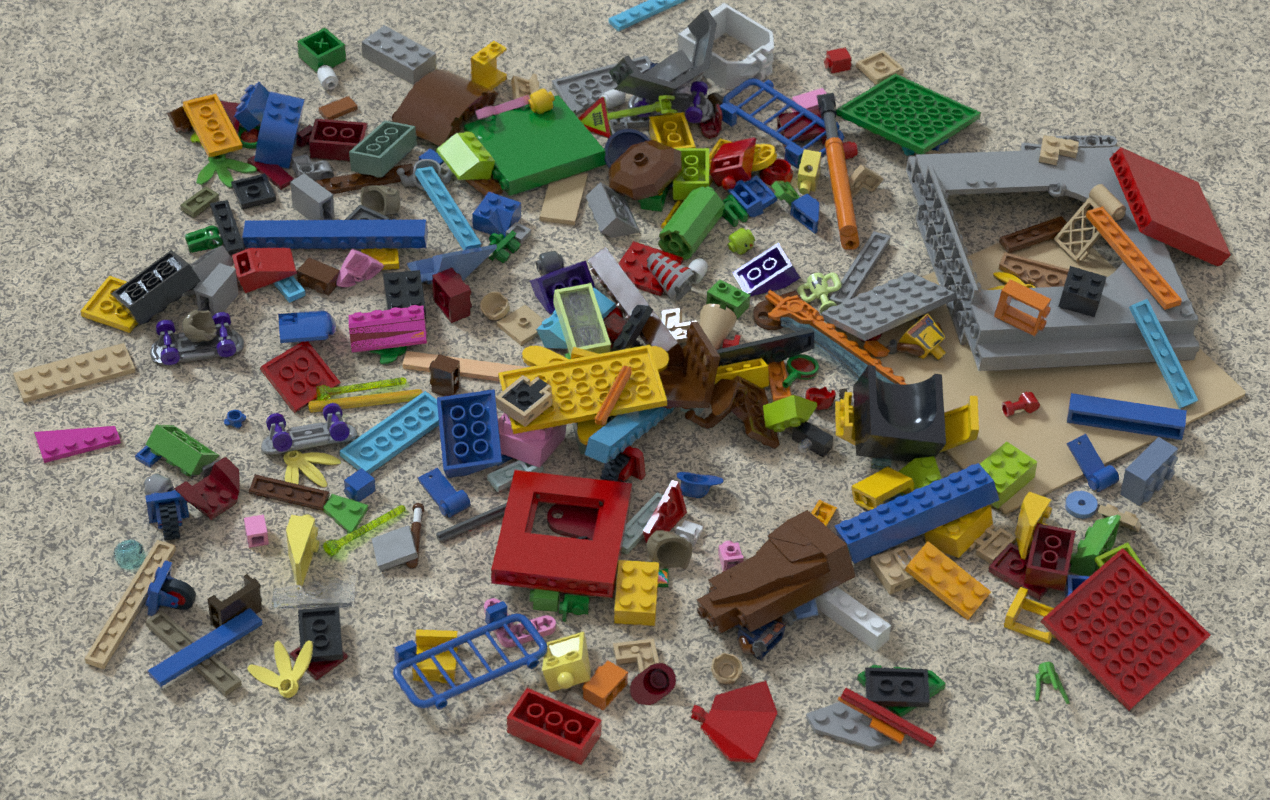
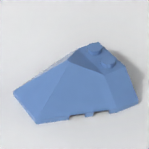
[407,244,497,285]

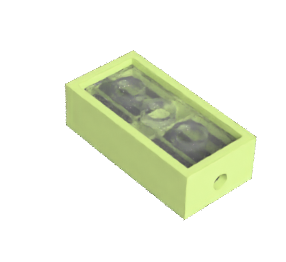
[553,283,611,357]

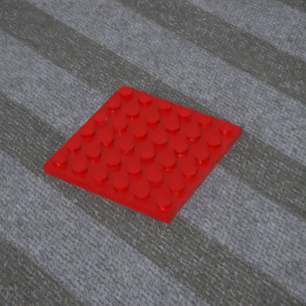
[1040,548,1211,711]

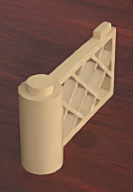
[1054,184,1126,262]

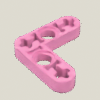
[475,95,530,120]
[484,598,556,648]

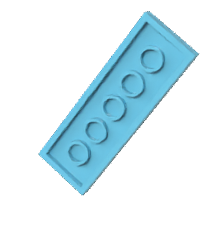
[340,391,439,474]

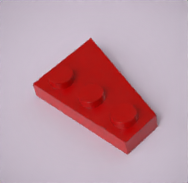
[643,480,687,544]

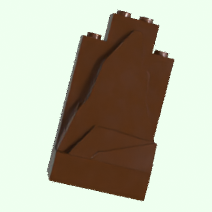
[696,510,856,634]

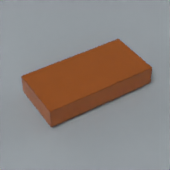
[318,96,358,120]

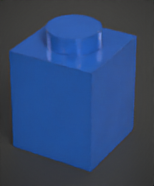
[344,468,376,502]

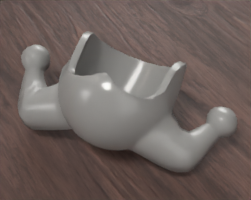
[397,159,454,191]

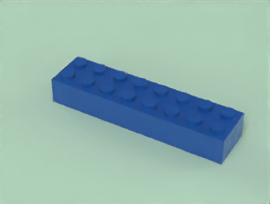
[834,463,999,564]

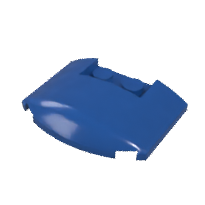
[278,310,336,343]

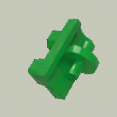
[488,230,521,264]

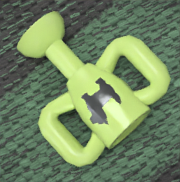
[797,272,842,313]

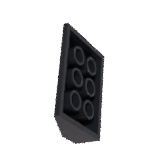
[111,250,201,325]

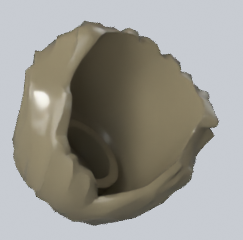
[182,310,217,342]

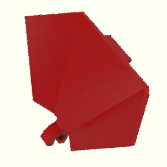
[691,681,778,763]

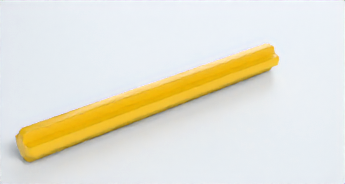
[308,389,422,413]

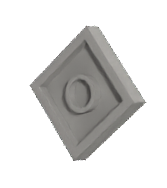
[372,525,418,571]

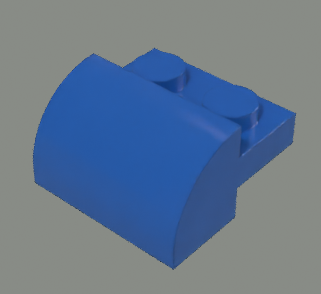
[727,176,778,217]

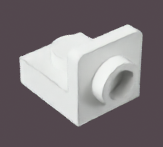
[676,520,703,547]

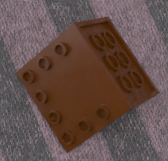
[659,322,720,409]

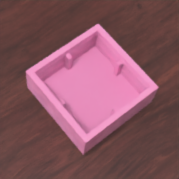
[498,413,567,468]

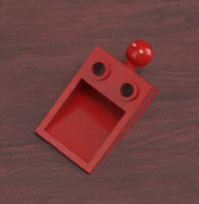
[709,137,756,190]
[232,248,297,293]

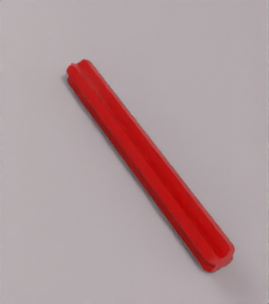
[841,688,937,748]

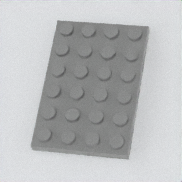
[821,272,956,341]

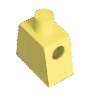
[797,149,821,195]

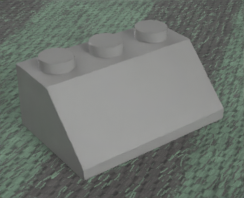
[586,182,640,238]
[184,245,234,297]

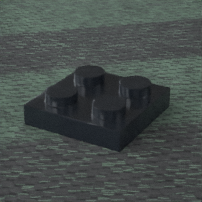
[231,173,276,210]

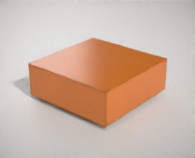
[863,341,890,357]

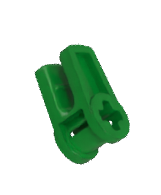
[722,195,748,227]
[185,225,223,253]

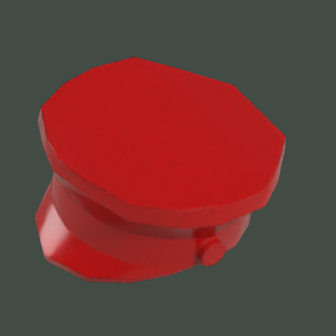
[759,158,793,186]

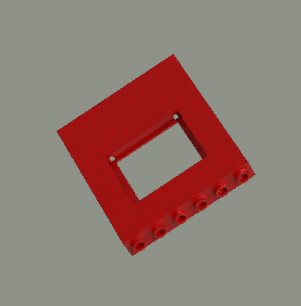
[491,470,632,598]

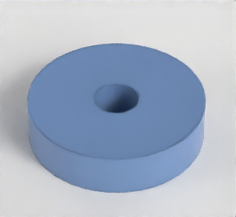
[1065,491,1098,519]

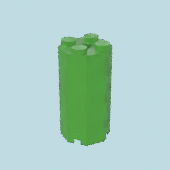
[658,187,725,261]

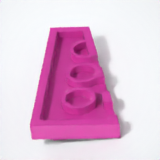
[34,426,121,463]

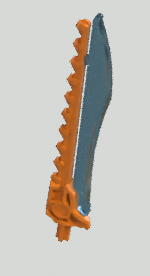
[765,290,906,385]

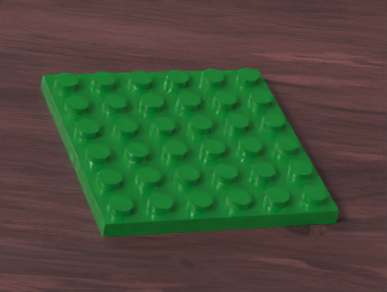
[836,74,981,154]

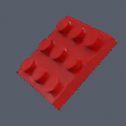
[618,241,683,296]
[260,341,341,413]

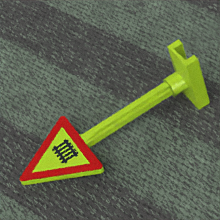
[578,95,677,138]

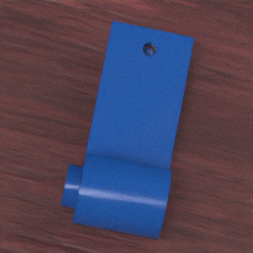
[1067,434,1119,492]
[418,468,471,518]

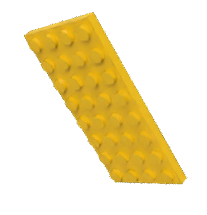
[498,345,667,434]

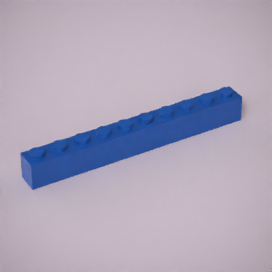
[242,219,428,249]

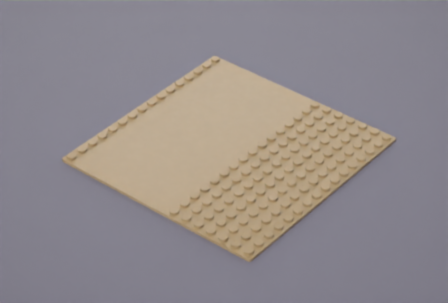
[825,216,1246,514]

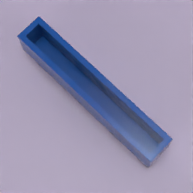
[1067,393,1187,440]

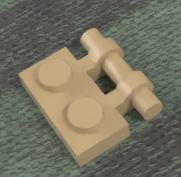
[967,524,1017,564]

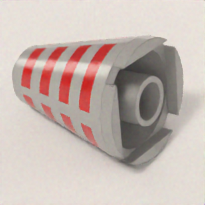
[647,253,698,302]

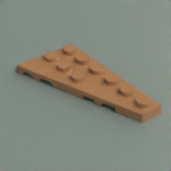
[999,252,1069,288]

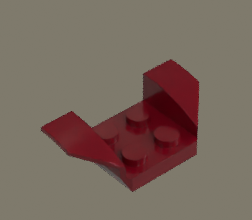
[174,457,240,520]

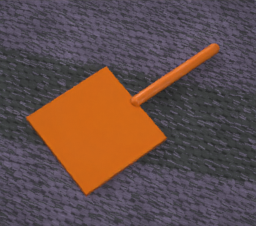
[837,697,905,744]

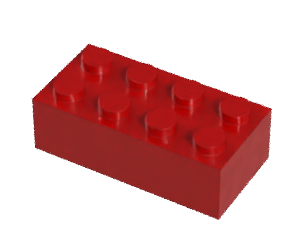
[507,688,602,765]

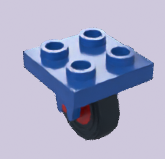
[146,560,196,616]

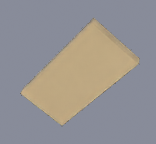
[540,173,588,225]

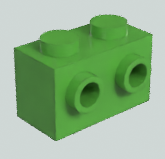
[706,279,750,319]

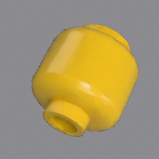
[528,88,555,114]

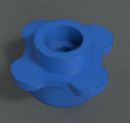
[224,409,246,428]

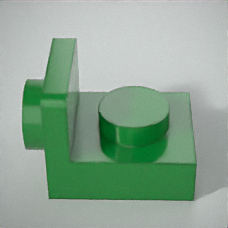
[559,594,589,622]

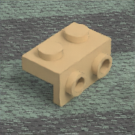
[511,73,539,99]

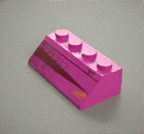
[349,305,427,353]

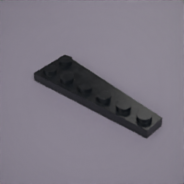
[716,329,815,367]

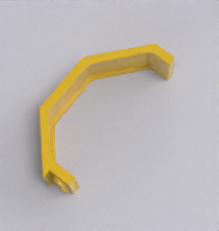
[835,392,979,453]

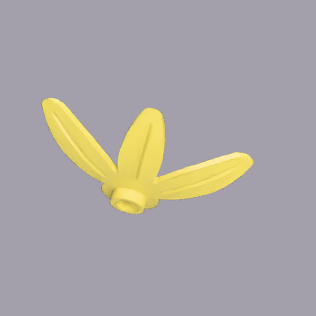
[283,450,341,487]
[247,641,313,698]

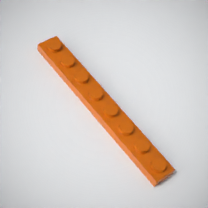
[1086,207,1182,310]

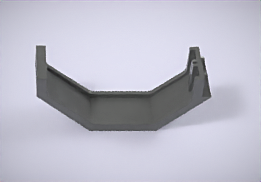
[609,9,717,102]

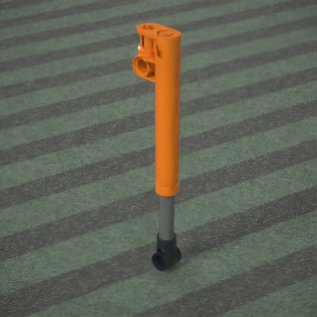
[817,92,859,250]

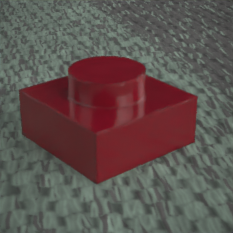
[296,124,313,148]

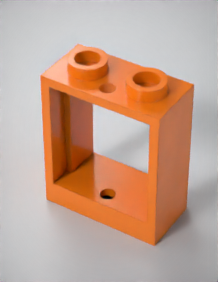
[994,279,1051,336]

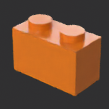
[582,661,628,710]

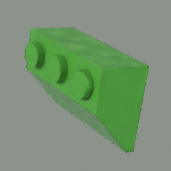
[145,424,219,476]
[1070,515,1121,576]

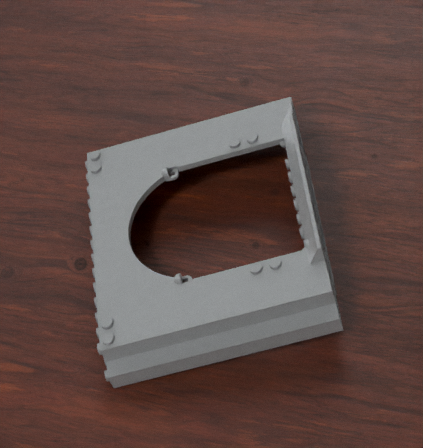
[906,147,1199,371]

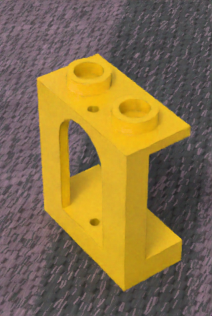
[1004,587,1057,644]

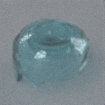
[113,539,146,570]

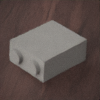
[290,174,335,220]
[196,263,238,317]

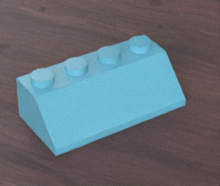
[536,288,617,349]

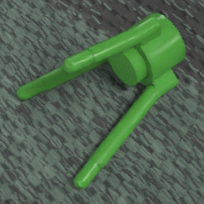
[1035,662,1070,704]

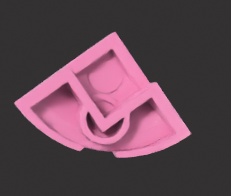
[336,249,384,287]

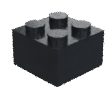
[1058,266,1106,317]

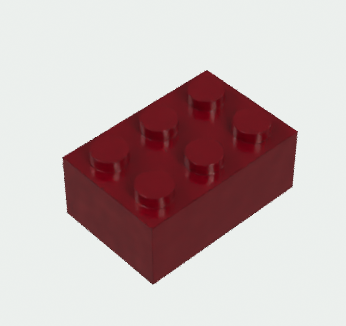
[309,118,368,161]
[1024,523,1076,591]

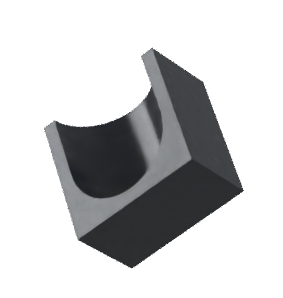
[853,365,946,462]

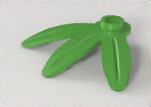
[196,154,257,188]

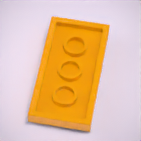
[183,94,242,157]
[904,541,991,620]

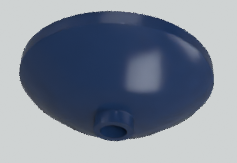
[604,129,650,169]

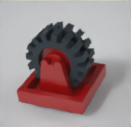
[600,446,646,482]

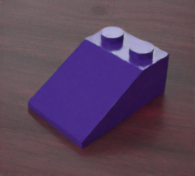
[732,243,801,297]

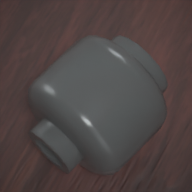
[536,251,564,275]

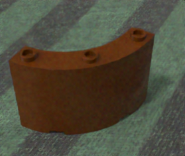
[392,69,499,146]

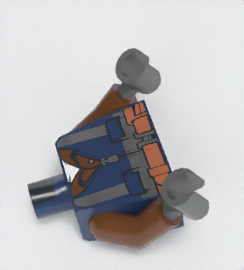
[735,610,797,661]

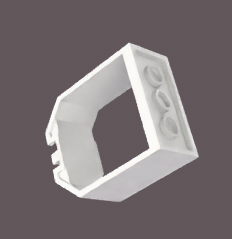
[678,3,774,89]

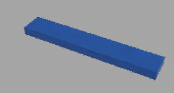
[148,608,263,687]

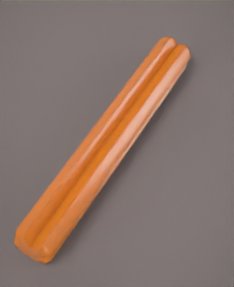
[595,365,632,426]

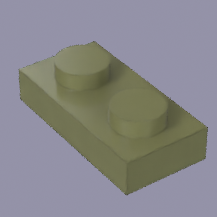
[180,186,219,218]

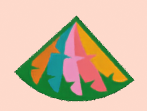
[658,569,668,588]

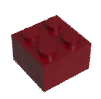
[432,267,472,323]

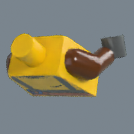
[886,313,946,360]

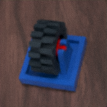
[145,490,189,541]

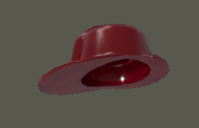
[630,663,676,705]

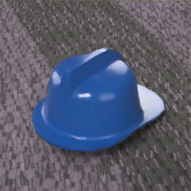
[677,472,724,498]

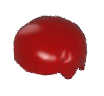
[805,387,836,410]

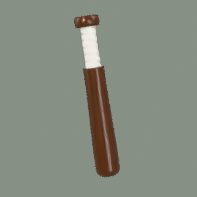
[406,503,425,569]

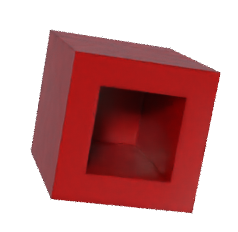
[824,47,852,74]

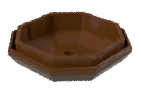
[609,140,682,200]

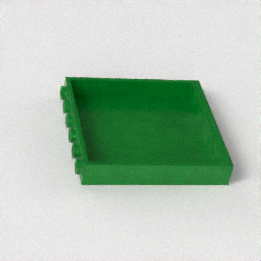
[463,95,606,196]

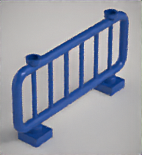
[719,79,844,169]
[393,601,548,710]

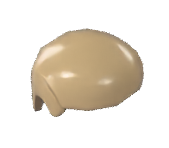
[480,291,510,321]
[711,653,743,684]

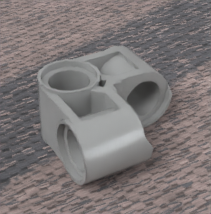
[291,154,334,181]

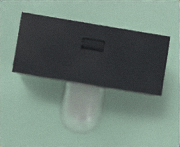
[792,421,833,457]

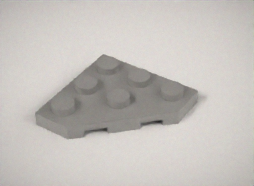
[806,694,891,751]

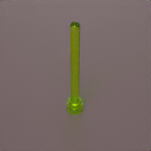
[316,377,407,401]
[323,505,406,557]

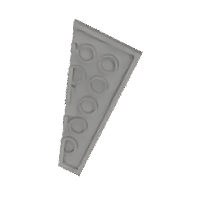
[552,56,654,115]

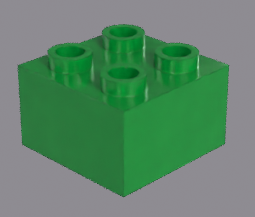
[297,28,346,73]

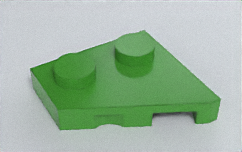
[772,181,800,206]
[323,494,368,536]

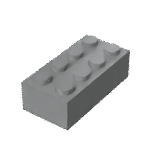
[362,25,436,85]

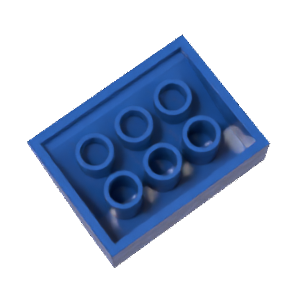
[437,389,502,478]

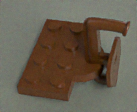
[685,375,780,449]

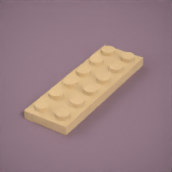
[13,343,136,403]

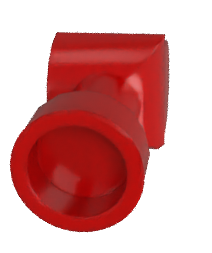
[1002,391,1040,417]

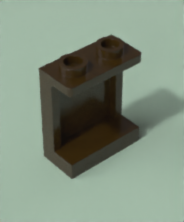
[207,574,262,629]

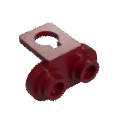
[698,104,722,139]

